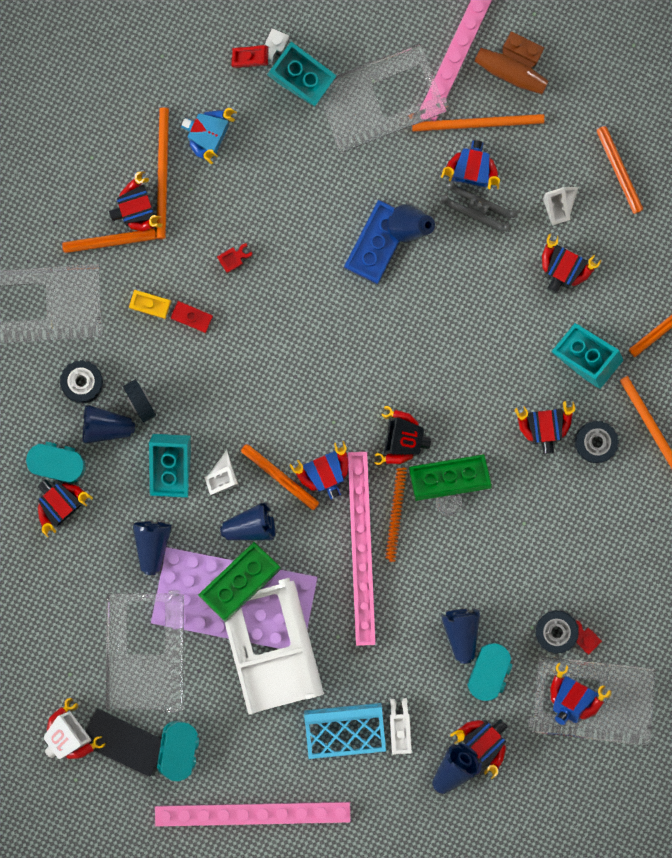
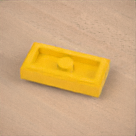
[129,289,171,319]

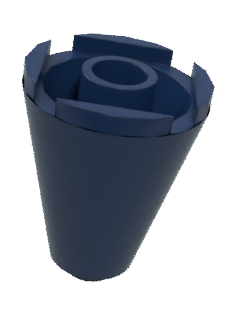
[388,204,435,242]
[82,405,135,443]
[220,502,276,541]
[133,521,172,575]
[441,609,480,664]
[432,743,482,794]

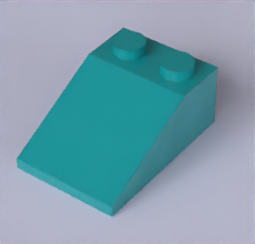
[267,41,337,107]
[551,323,624,389]
[149,434,191,498]

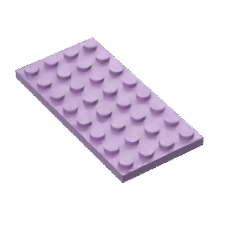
[151,548,317,649]

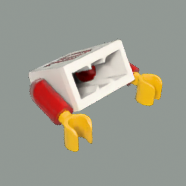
[44,698,106,759]

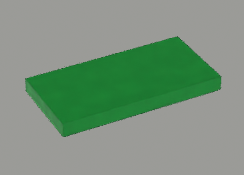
[409,454,492,501]
[198,542,281,623]

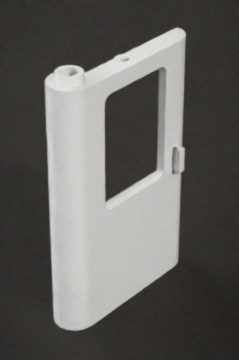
[225,578,324,714]

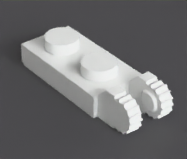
[390,698,412,754]

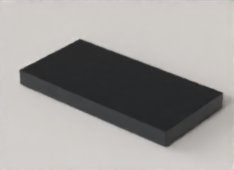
[86,708,162,777]

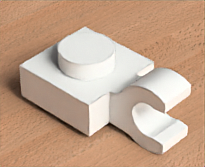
[265,29,289,64]

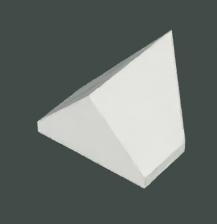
[543,187,578,226]
[205,450,239,495]

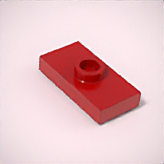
[232,45,269,68]
[171,301,213,334]

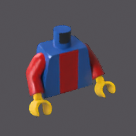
[441,140,500,189]
[290,441,349,500]
[550,663,611,725]

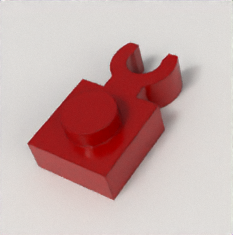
[217,243,253,274]
[576,620,602,655]

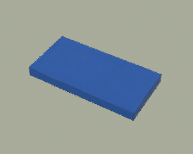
[344,200,400,284]

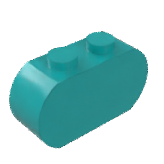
[26,441,86,484]
[467,643,513,701]
[157,720,199,781]

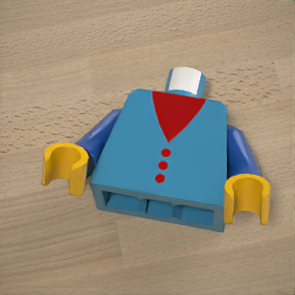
[181,108,237,164]

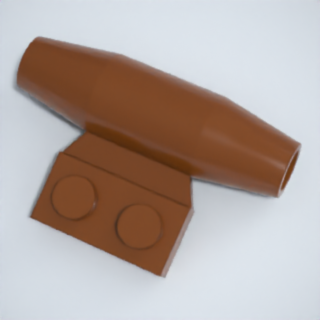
[474,31,549,95]

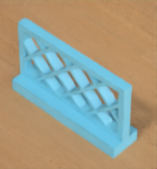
[304,703,386,759]

